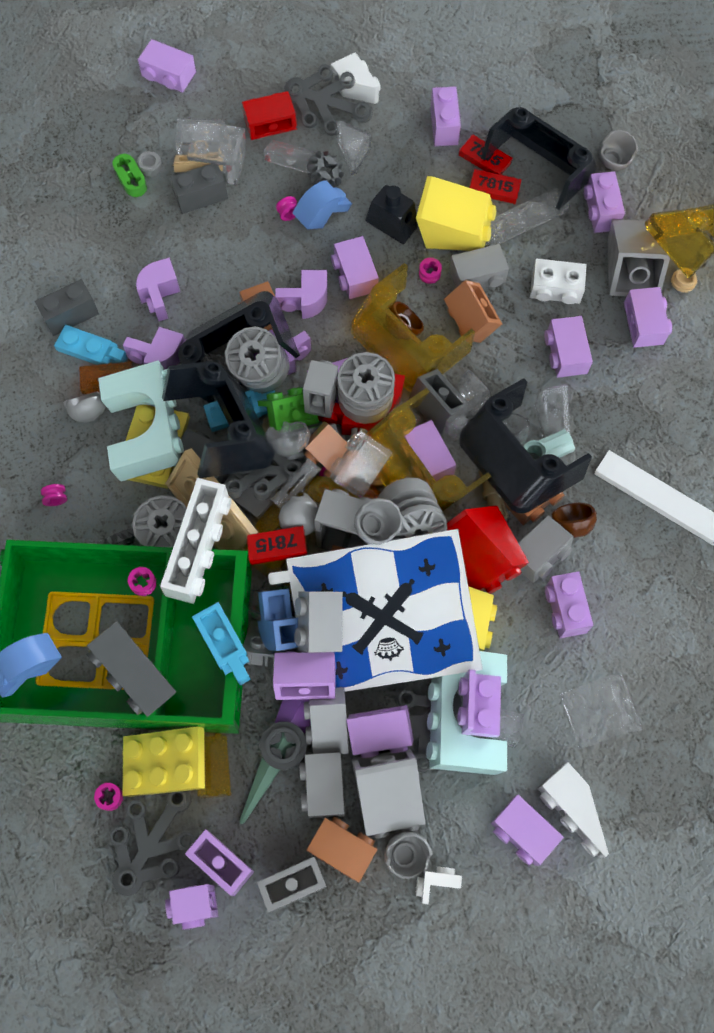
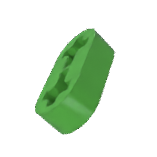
[113,154,147,197]

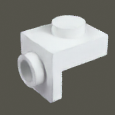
[416,867,462,904]

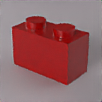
[242,91,297,140]

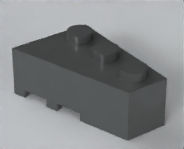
[86,621,176,717]

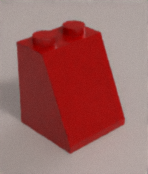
[446,505,529,594]

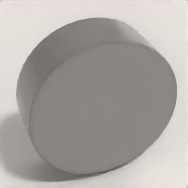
[137,151,162,177]

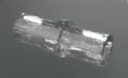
[271,458,321,508]

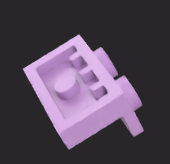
[458,669,501,738]

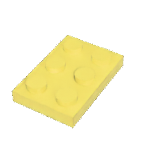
[125,405,190,489]
[122,726,205,797]

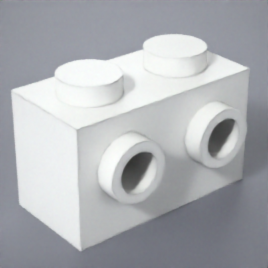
[530,258,587,304]

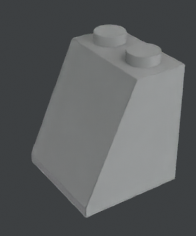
[607,219,671,296]
[351,747,425,838]

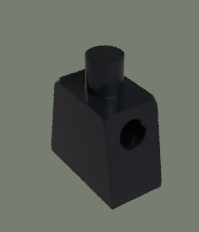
[366,185,418,245]

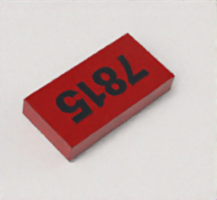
[459,134,513,175]
[470,169,522,204]
[247,526,307,565]

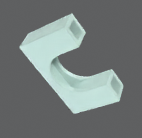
[98,360,184,481]
[426,651,507,775]

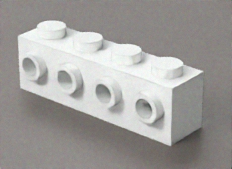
[160,478,231,604]

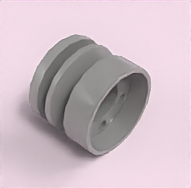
[225,326,290,393]
[337,352,395,424]
[378,478,447,541]
[132,495,187,547]

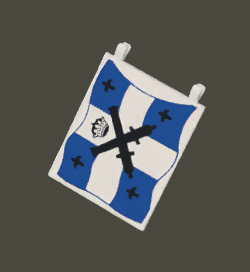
[268,529,483,692]

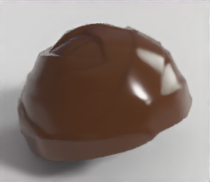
[386,301,424,340]
[552,502,597,538]

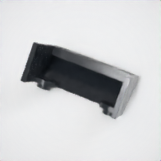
[481,107,597,210]
[178,291,300,403]
[162,361,275,478]
[459,378,592,514]

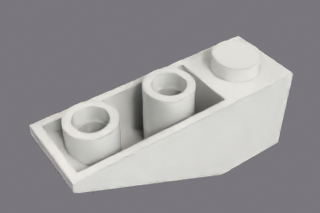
[538,762,609,858]

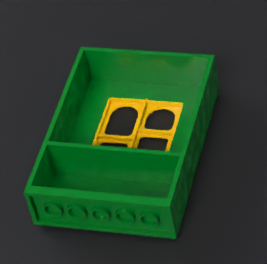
[0,540,253,734]

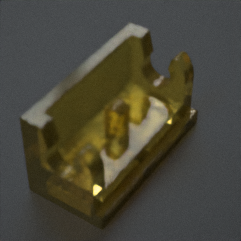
[197,733,231,799]

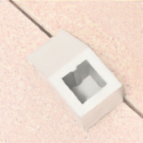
[331,53,381,104]

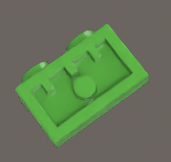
[258,387,319,433]

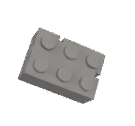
[314,489,372,551]

